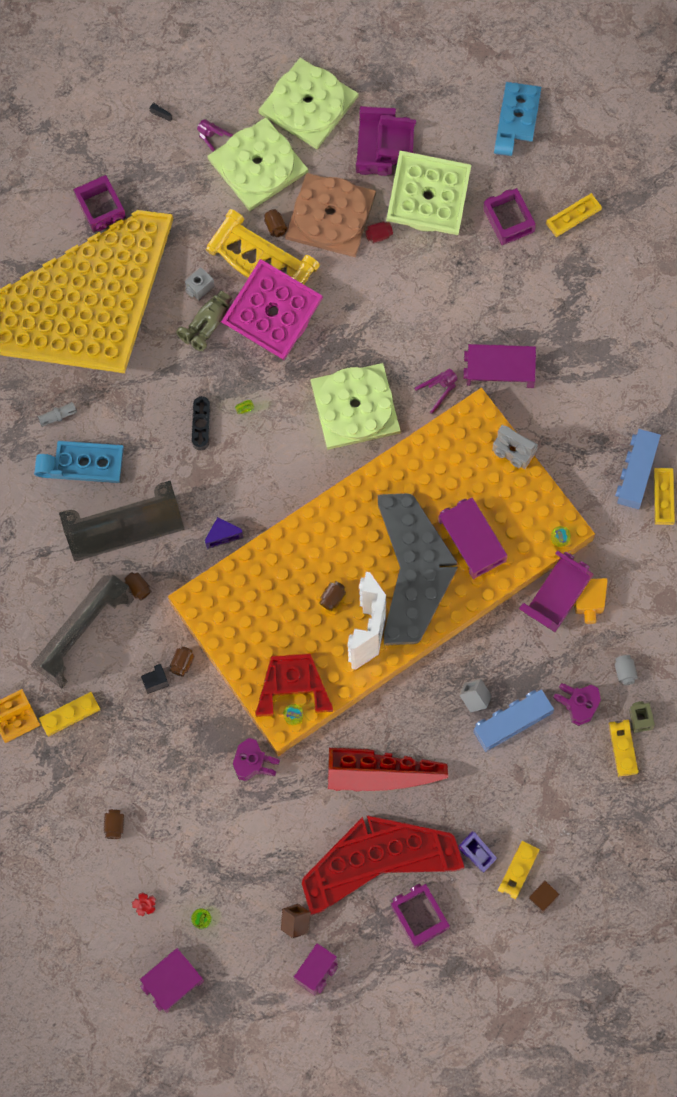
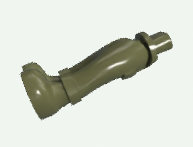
[176,291,232,351]

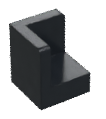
[141,664,169,694]

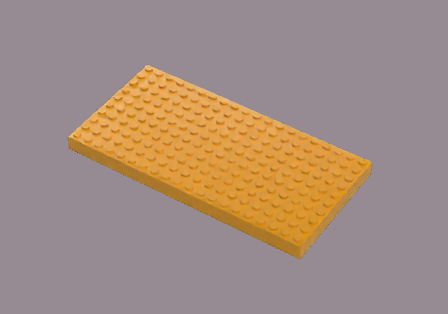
[167,387,595,756]

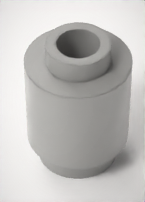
[614,655,638,685]

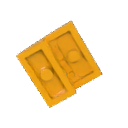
[0,689,41,743]

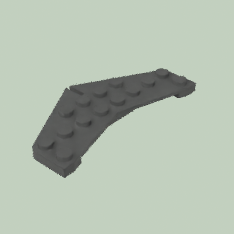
[378,493,458,645]

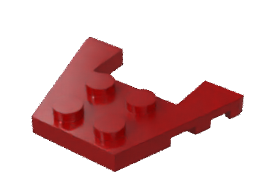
[255,654,333,717]

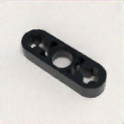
[192,396,211,450]

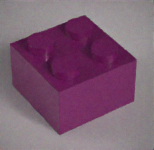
[293,943,339,996]

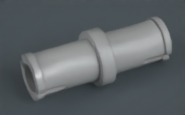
[38,402,77,427]

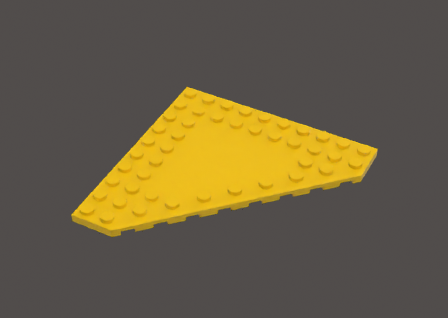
[0,210,174,373]

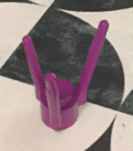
[197,119,233,152]
[414,369,458,414]

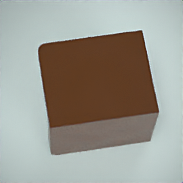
[529,880,560,914]
[281,904,311,938]

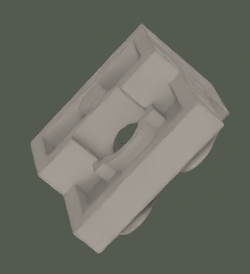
[492,425,538,469]

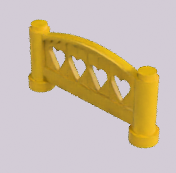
[206,209,320,284]

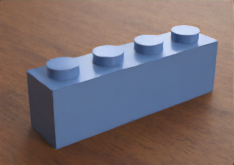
[615,429,661,510]
[473,689,554,752]

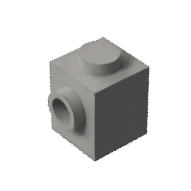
[185,267,215,301]

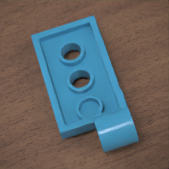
[494,82,541,156]
[34,441,124,483]

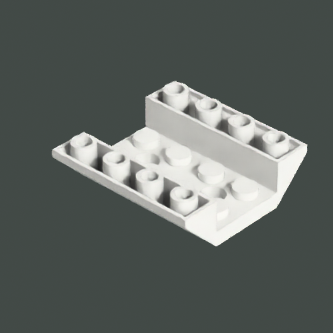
[348,572,386,670]

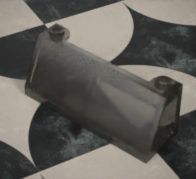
[59,480,185,562]
[31,575,134,689]

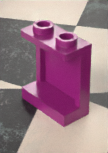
[376,115,416,165]
[139,948,204,1013]

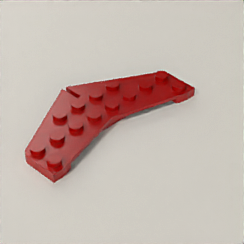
[302,815,465,916]

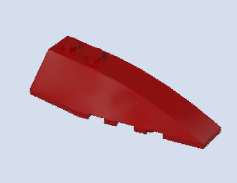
[328,748,448,792]

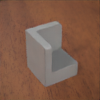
[459,678,492,712]

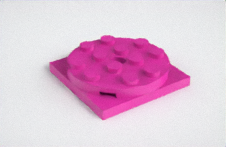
[221,259,323,360]

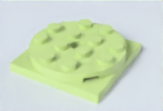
[259,58,358,149]
[208,117,308,211]
[386,151,471,235]
[310,363,401,450]

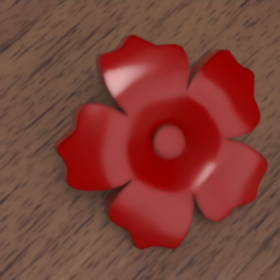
[132,892,156,916]

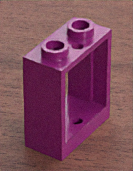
[73,175,126,233]
[483,188,536,246]
[391,884,450,949]

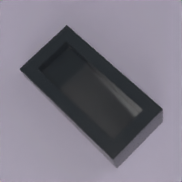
[149,102,172,122]

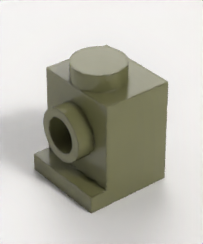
[629,701,655,733]

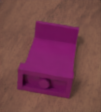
[356,106,396,176]
[463,344,536,388]
[438,497,508,579]
[519,551,594,632]

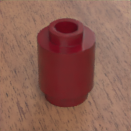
[365,221,393,244]

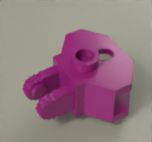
[553,683,601,726]
[233,738,280,781]

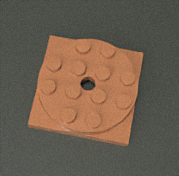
[285,173,376,258]

